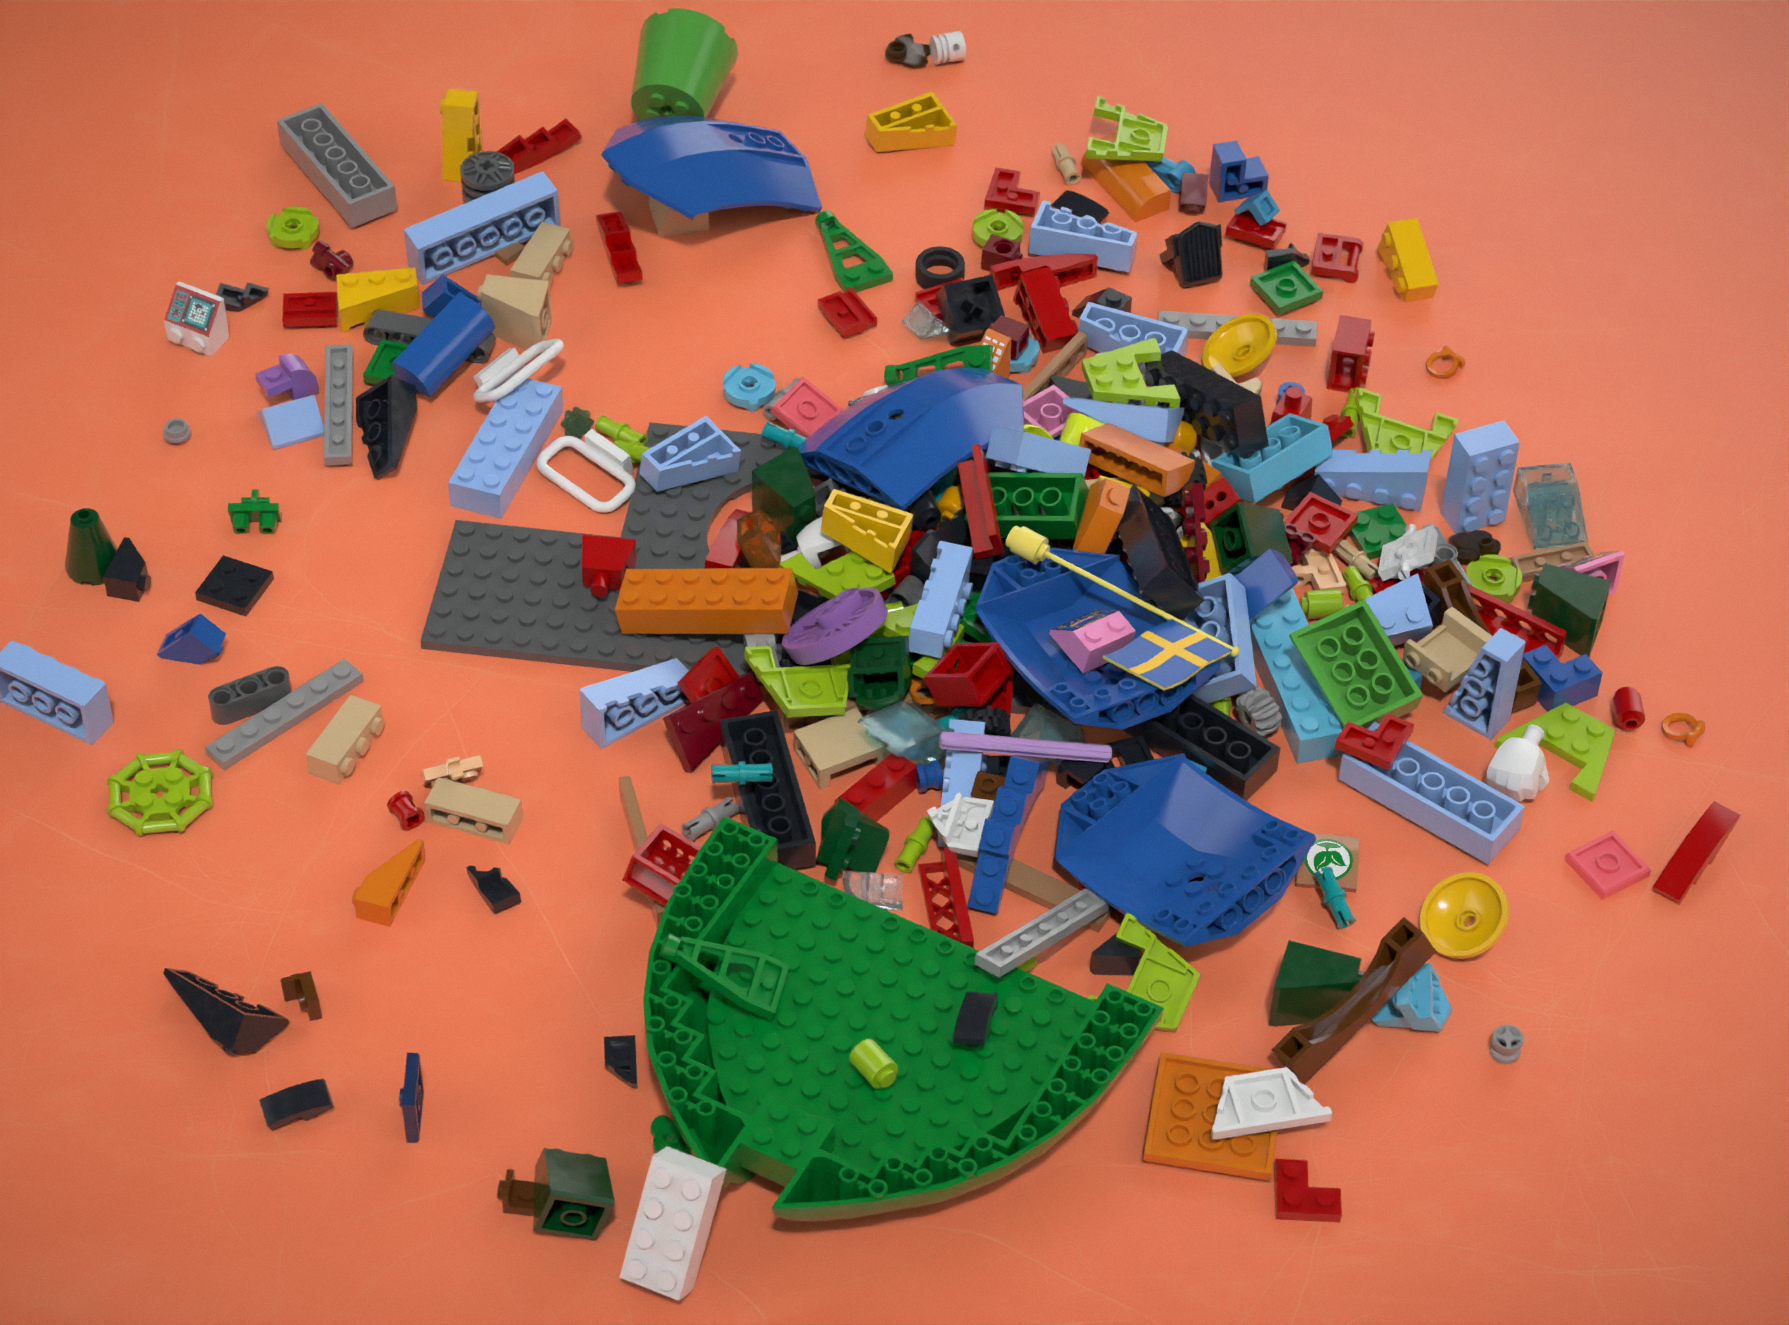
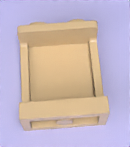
[1402,607,1492,692]
[794,708,886,790]

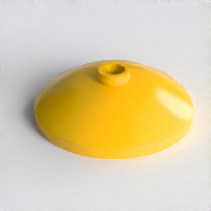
[1202,314,1277,377]
[1420,872,1509,959]

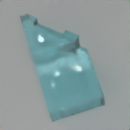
[902,302,951,339]

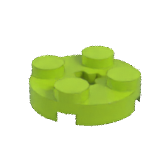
[266,206,319,250]
[972,209,1023,247]
[1466,554,1522,603]

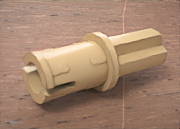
[1052,143,1081,185]
[1334,540,1380,580]

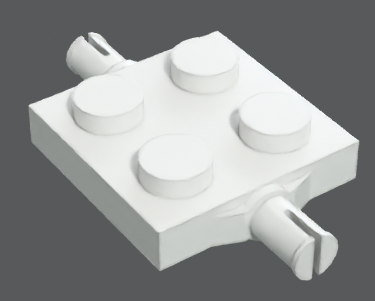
[1378,524,1438,581]

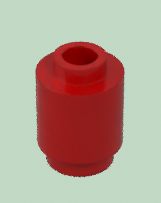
[1612,686,1645,730]

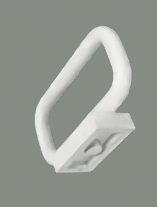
[473,339,564,403]
[536,429,636,513]

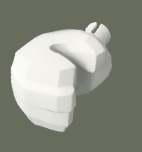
[774,516,852,569]
[1487,724,1550,802]

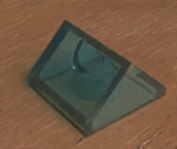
[1011,702,1087,766]

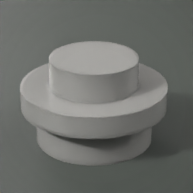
[163,418,191,443]

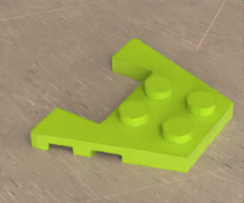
[1085,96,1168,161]
[1082,338,1180,408]
[1355,388,1459,462]
[779,551,895,599]
[867,603,965,679]
[743,646,851,718]
[1495,702,1615,802]
[1088,913,1201,1032]

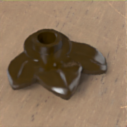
[885,34,931,66]
[1448,530,1501,562]

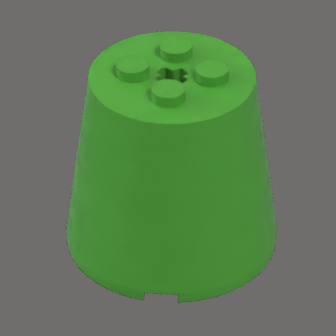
[631,8,738,120]

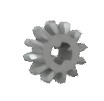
[1236,686,1282,736]

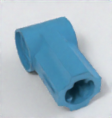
[1144,156,1196,193]

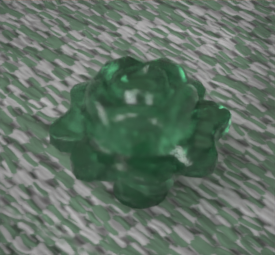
[560,406,594,439]

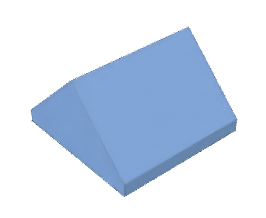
[257,395,324,450]

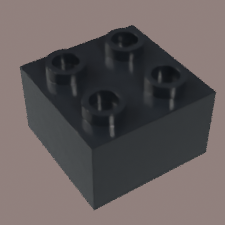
[935,275,1005,345]

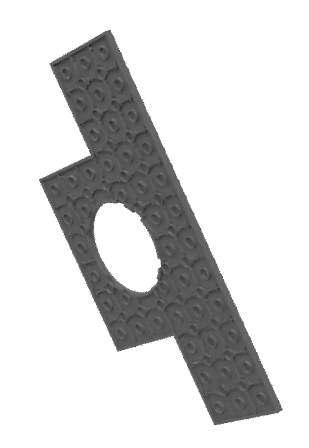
[420,422,1104,719]

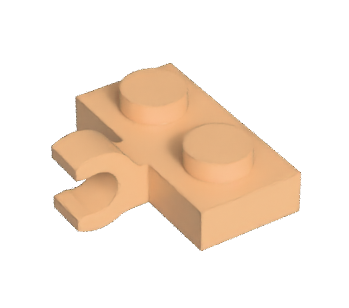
[1292,548,1346,594]
[420,755,483,787]

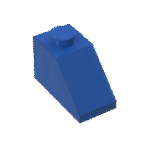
[422,274,482,318]
[157,613,226,665]

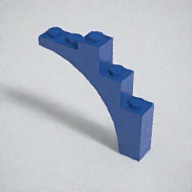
[967,755,1050,914]

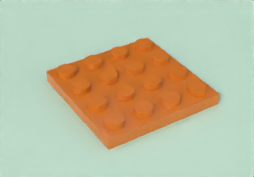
[1143,1052,1278,1181]

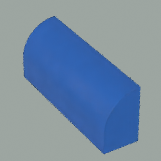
[393,293,495,397]
[1235,548,1298,623]

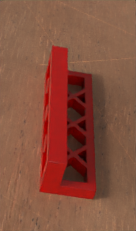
[958,444,1004,560]
[1467,584,1567,659]
[918,848,974,948]

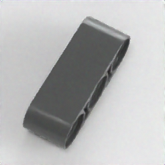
[208,666,292,725]

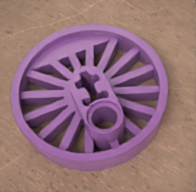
[782,588,888,665]

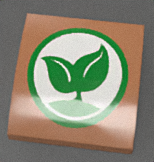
[1295,833,1360,893]

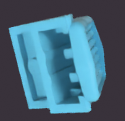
[1372,963,1452,1032]

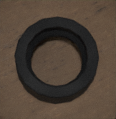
[915,246,965,289]

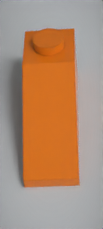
[1072,479,1130,554]
[352,840,425,927]

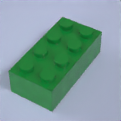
[965,472,1089,539]

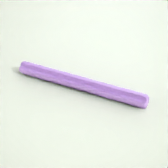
[939,731,1112,763]

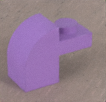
[255,354,319,400]

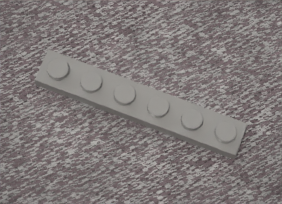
[1158,311,1317,347]
[324,344,353,465]
[205,658,364,771]
[975,888,1110,977]

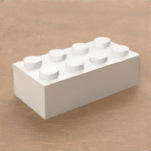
[620,1146,727,1301]

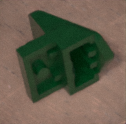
[847,636,915,711]
[816,797,890,880]

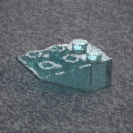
[1513,463,1588,549]
[858,701,949,765]

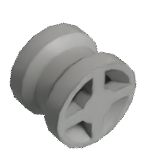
[1489,1024,1524,1064]

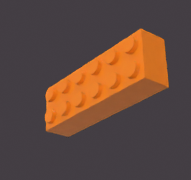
[615,568,798,634]

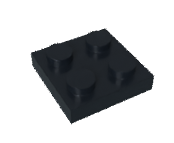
[195,555,274,617]

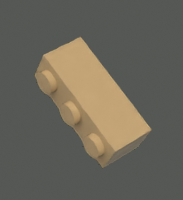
[510,222,574,286]
[306,694,385,785]
[424,777,523,845]

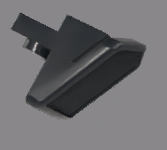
[1159,221,1223,288]

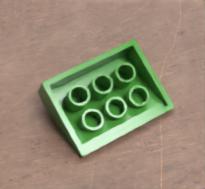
[1289,599,1423,728]

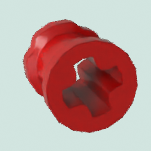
[387,791,425,830]

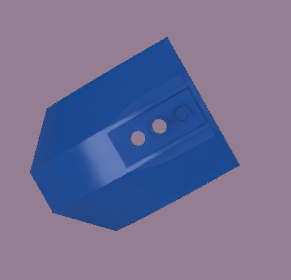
[601,116,822,220]
[797,367,1025,511]
[976,548,1220,730]
[1055,753,1316,947]

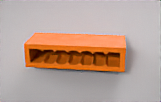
[1081,132,1171,222]
[1079,423,1196,497]

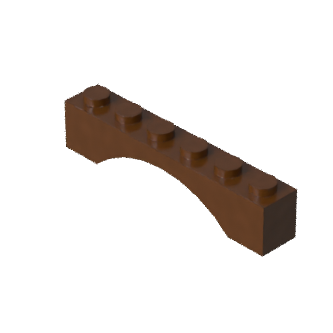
[1423,559,1542,713]
[1271,917,1437,1084]

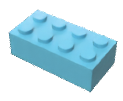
[1211,413,1333,503]

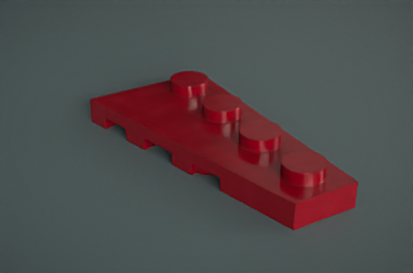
[1181,483,1210,583]
[663,671,764,772]

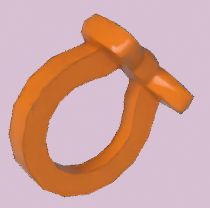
[1426,345,1465,379]
[910,677,936,705]
[1662,712,1705,747]

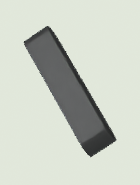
[363,310,496,363]

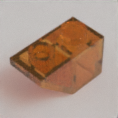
[737,508,781,568]

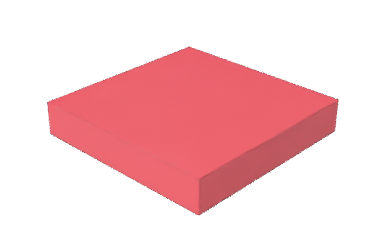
[770,376,844,438]
[1565,830,1651,900]

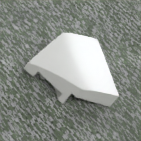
[927,792,994,857]

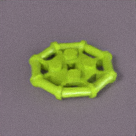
[106,749,214,837]

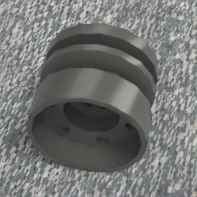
[460,151,515,204]

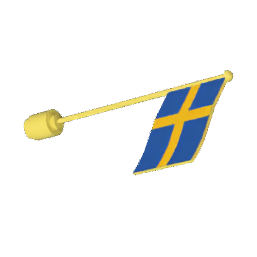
[1005,526,1239,690]

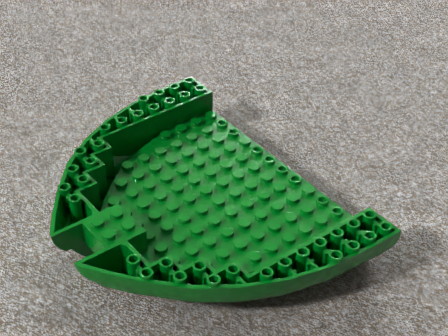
[643,816,1164,1222]

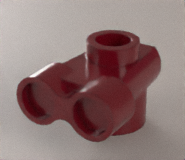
[310,240,354,279]
[1285,524,1315,567]

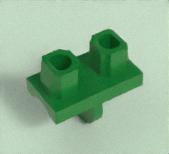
[228,489,282,534]

